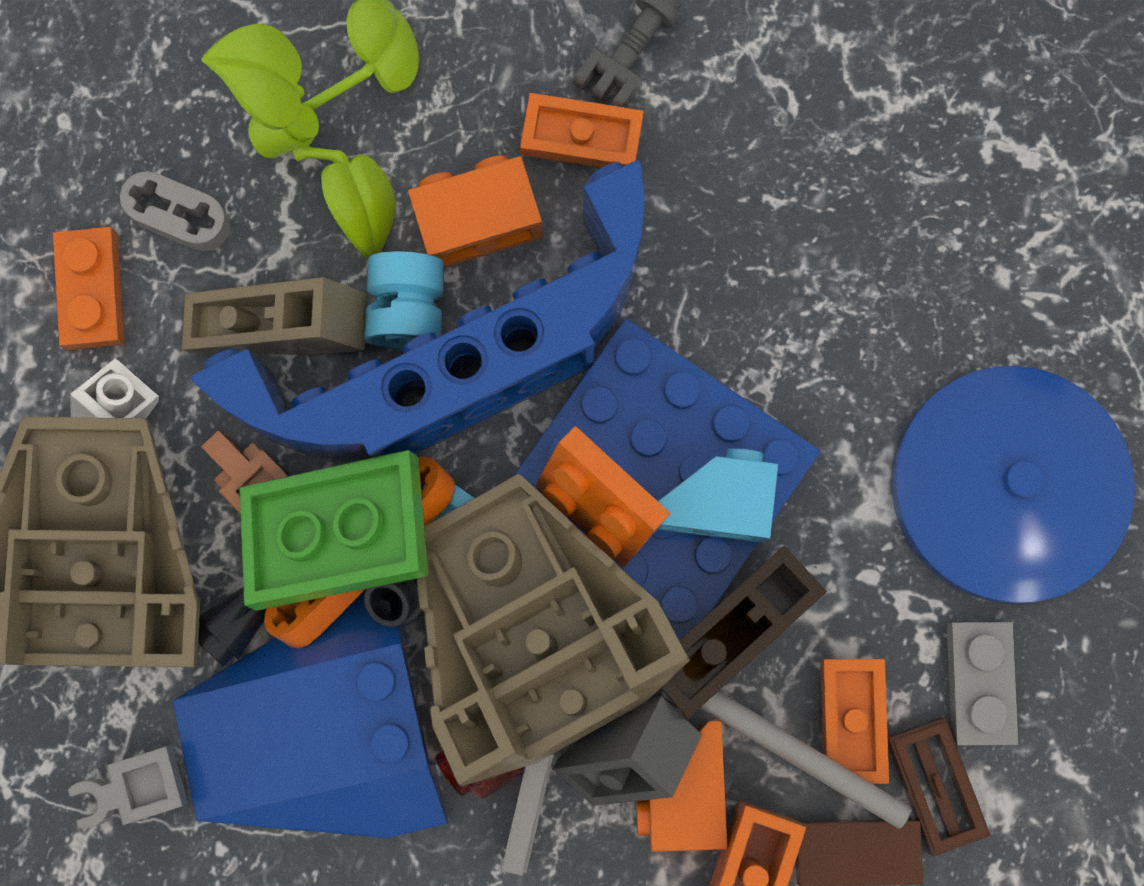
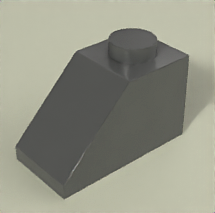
[552,696,702,806]

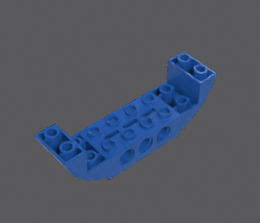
[190,160,645,461]

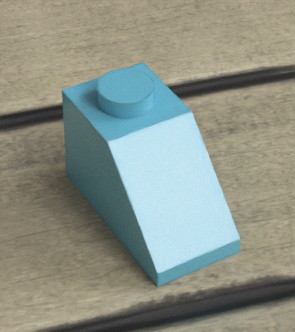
[657,449,778,543]

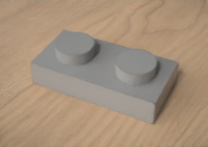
[947,622,1018,745]

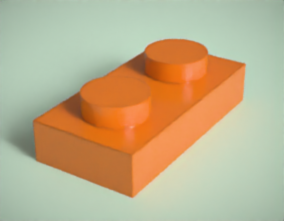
[520,93,644,168]
[53,227,125,350]
[820,659,889,784]

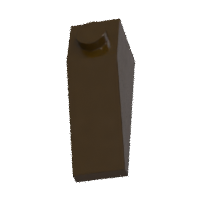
[661,546,827,719]

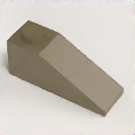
[181,277,368,355]

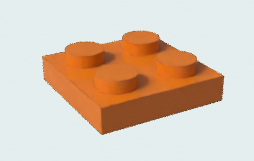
[535,426,671,568]

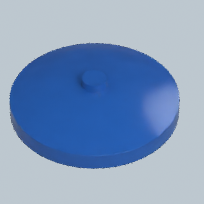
[891,366,1135,604]

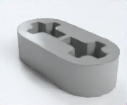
[120,171,231,251]

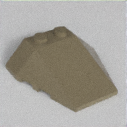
[0,417,200,667]
[417,474,690,786]

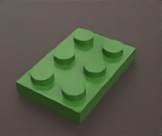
[239,450,429,611]

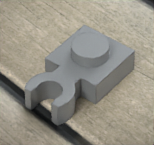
[68,745,188,829]

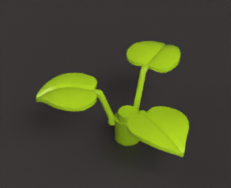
[201,0,419,260]

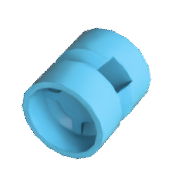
[364,251,445,350]

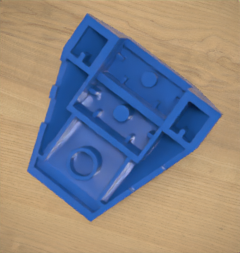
[173,593,448,838]

